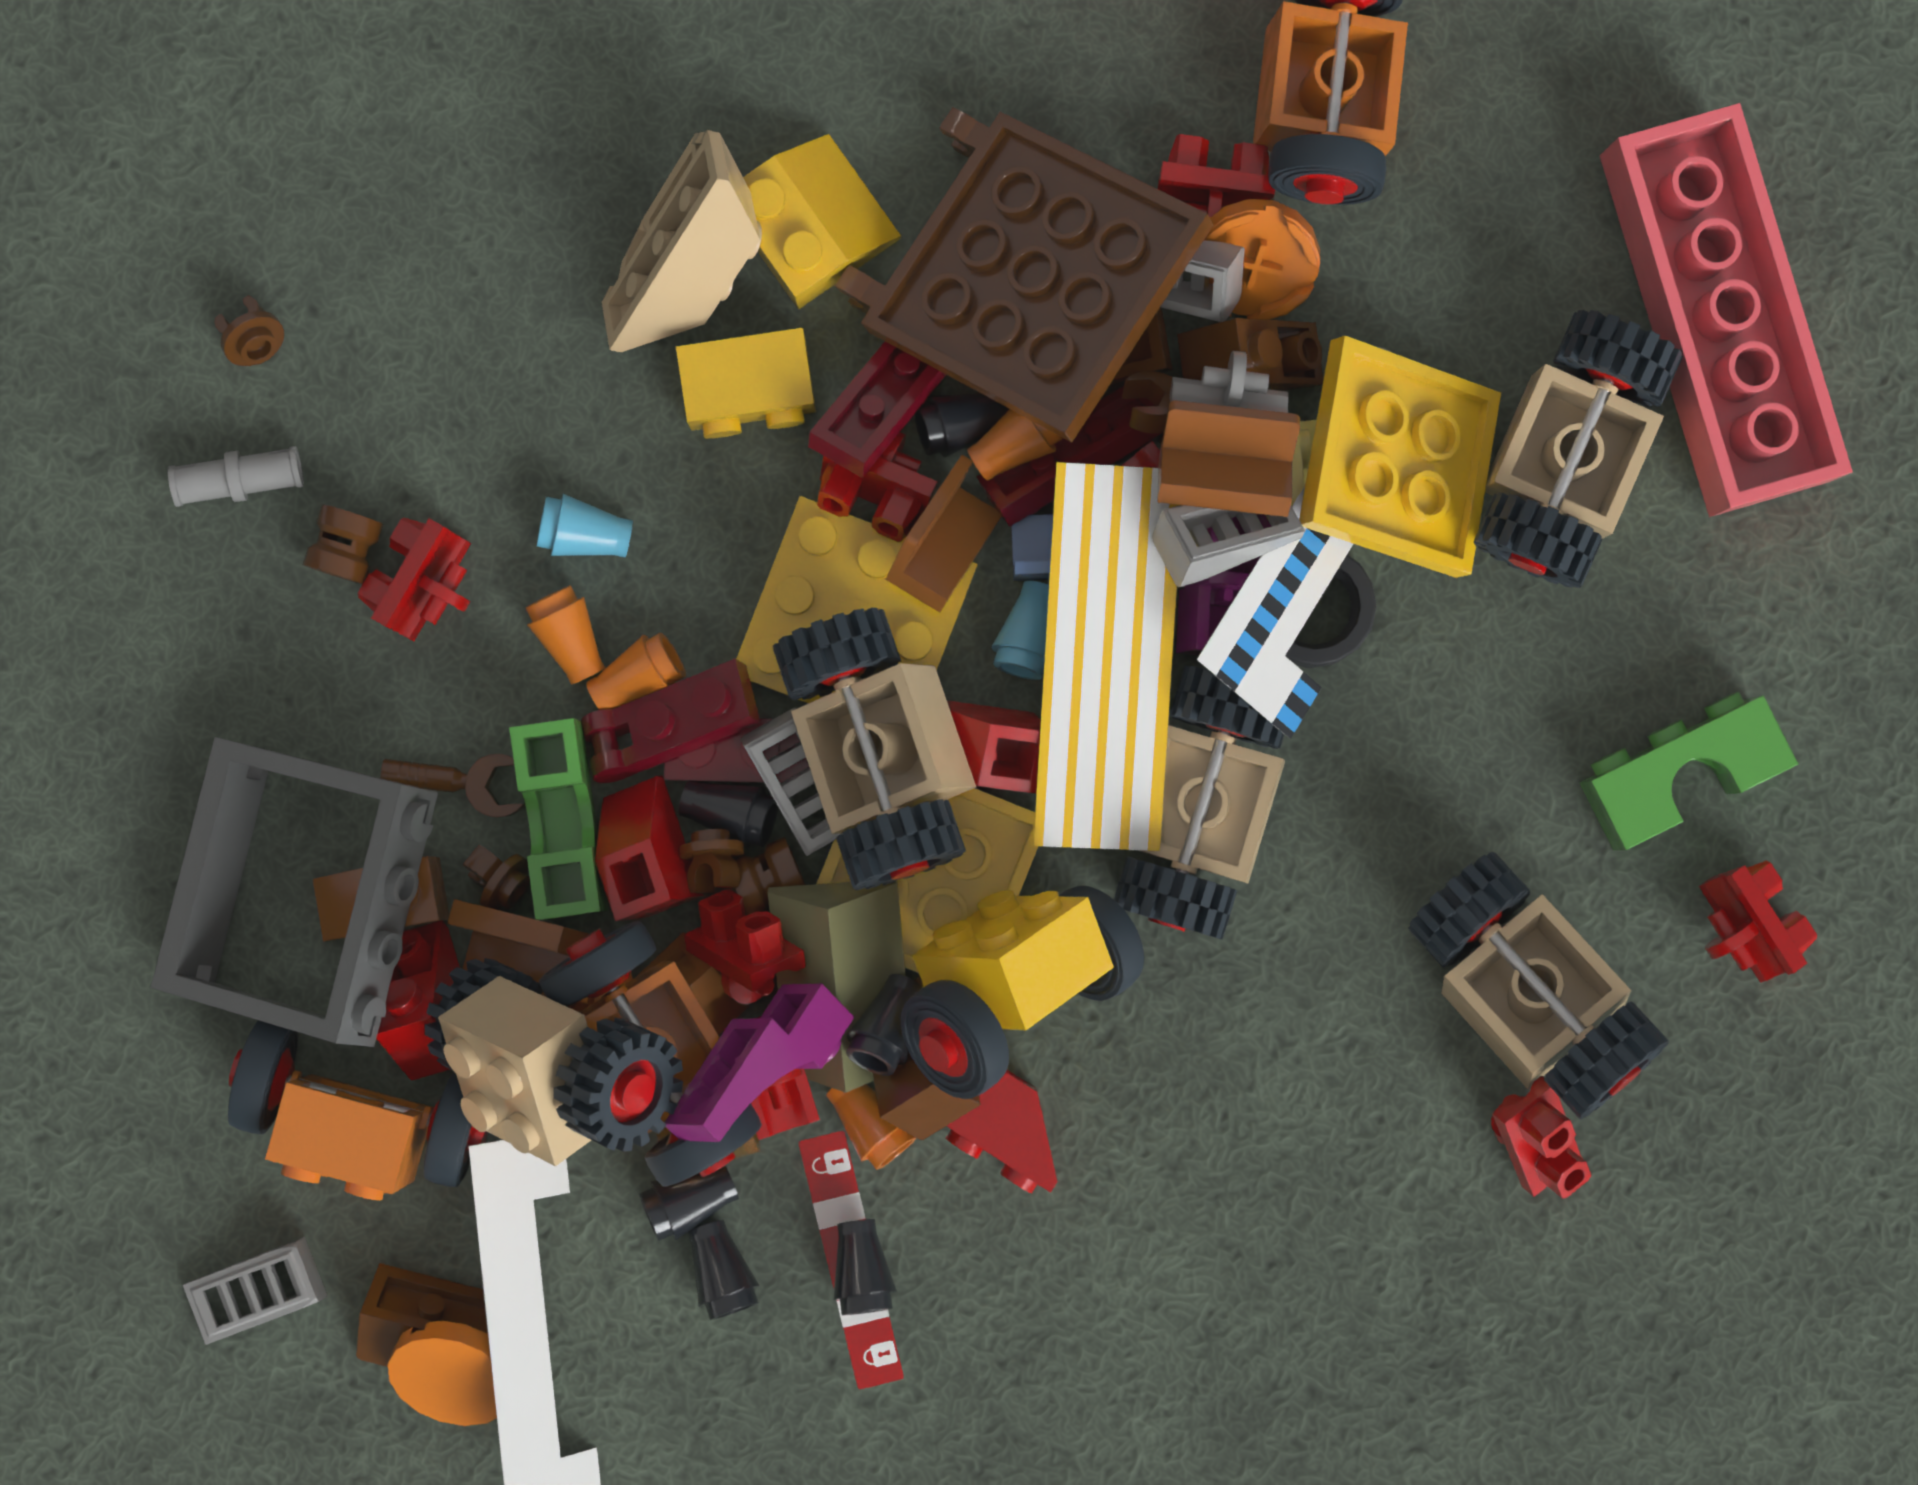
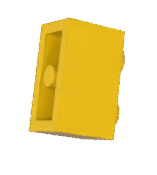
[676,328,816,438]

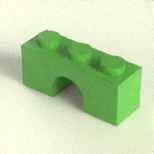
[1580,691,1799,851]
[509,718,608,920]

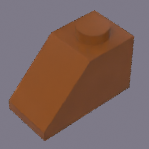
[313,856,450,942]

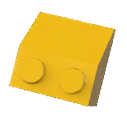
[743,134,901,310]

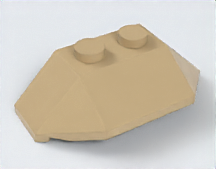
[602,130,762,352]

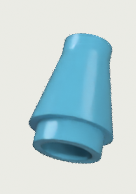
[536,494,633,558]
[991,581,1049,680]

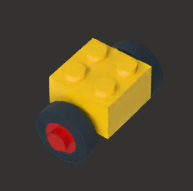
[901,886,1144,1099]

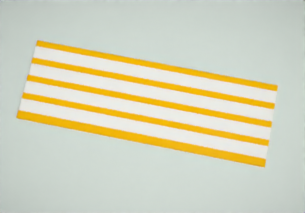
[1033,462,1180,851]

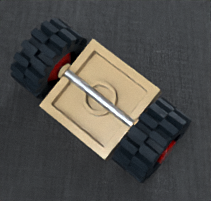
[1114,666,1285,940]

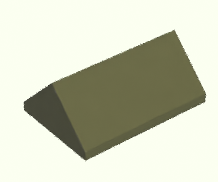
[768,880,906,1093]

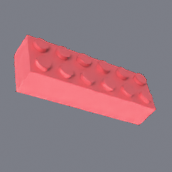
[1599,103,1853,517]

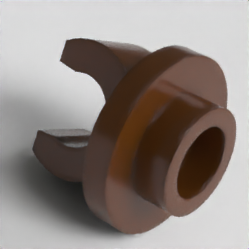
[215,295,284,366]
[679,829,744,894]
[463,845,530,910]

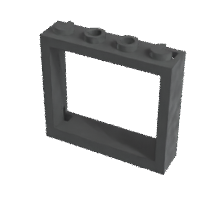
[151,737,438,1047]

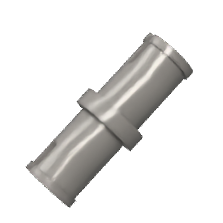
[168,446,304,507]

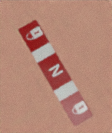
[799,1131,904,1389]

